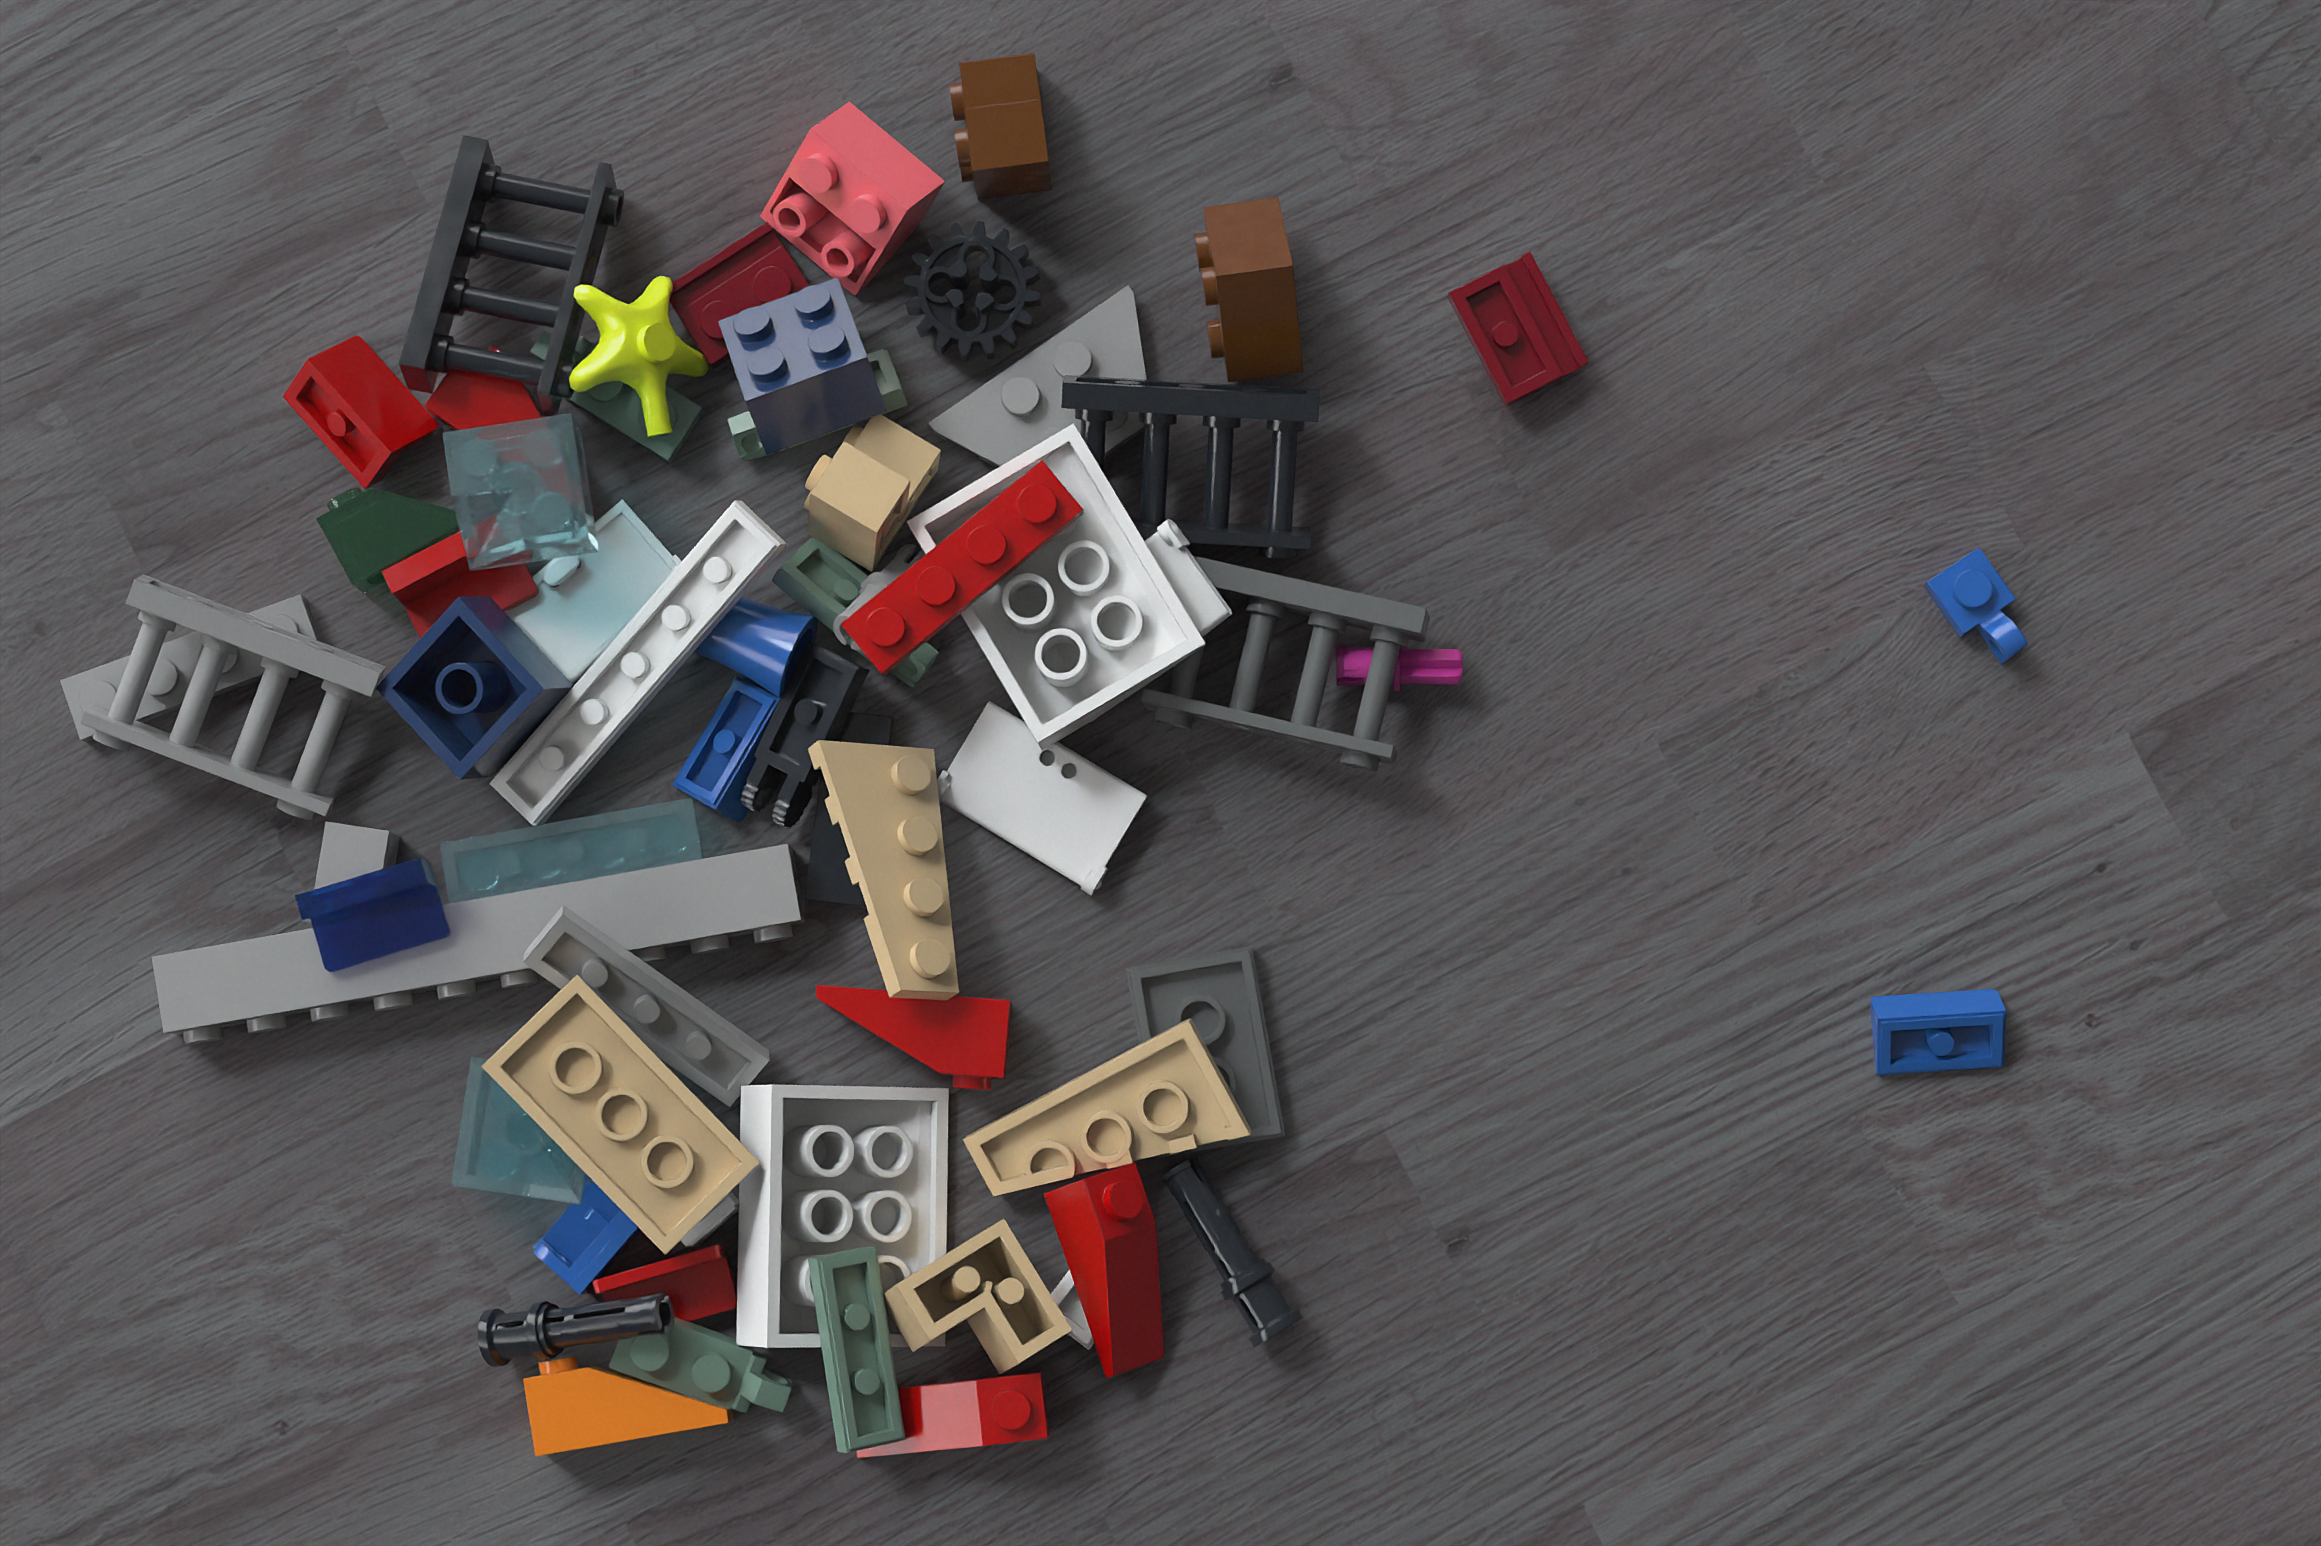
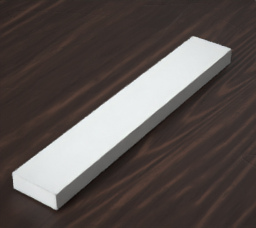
[489,500,787,827]

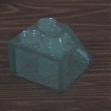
[442,413,598,571]
[451,1056,589,1204]

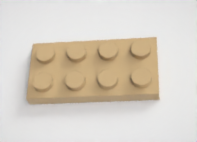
[481,975,760,1255]

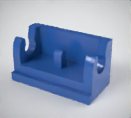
[533,1180,642,1295]

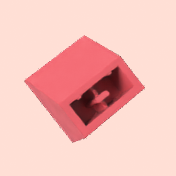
[760,102,945,296]

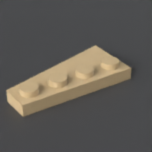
[808,740,959,1000]
[963,1018,1252,1196]

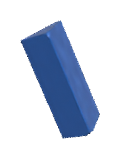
[672,676,780,822]
[1871,989,2006,1075]

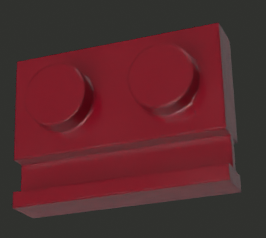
[669,222,809,369]
[1447,251,1589,408]

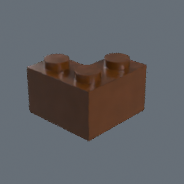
[949,53,1052,200]
[1194,197,1303,382]

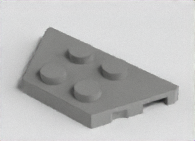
[929,285,1147,468]

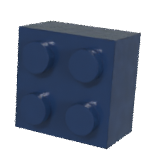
[718,277,887,455]
[376,597,573,780]

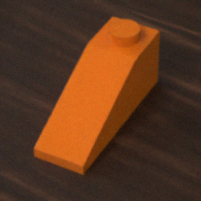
[523,1356,735,1456]

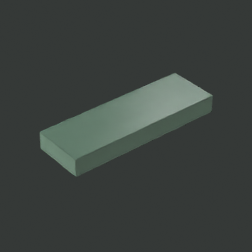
[808,1246,906,1453]

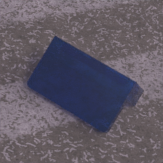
[295,857,451,972]

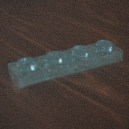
[439,798,704,904]

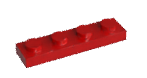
[841,460,1084,677]

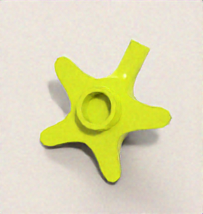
[569,276,709,437]

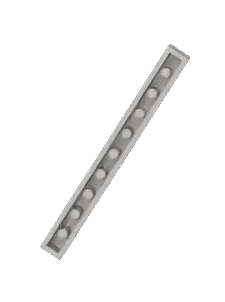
[152,844,806,1045]

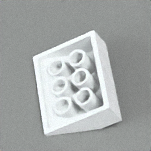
[907,423,1206,750]
[736,1084,949,1348]

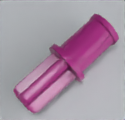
[1336,645,1463,692]

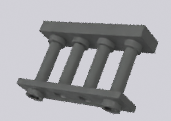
[1141,556,1430,772]

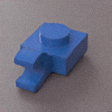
[1924,547,2028,664]

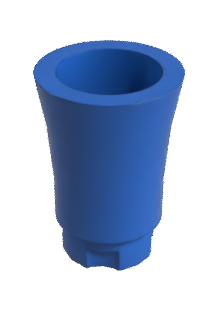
[694,597,818,698]

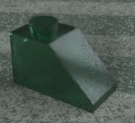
[316,487,471,593]

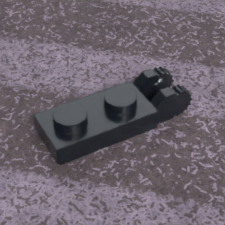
[740,641,870,829]

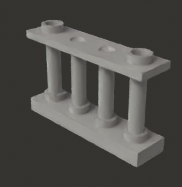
[80,574,386,820]

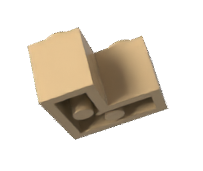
[804,414,941,572]
[883,1219,1072,1374]

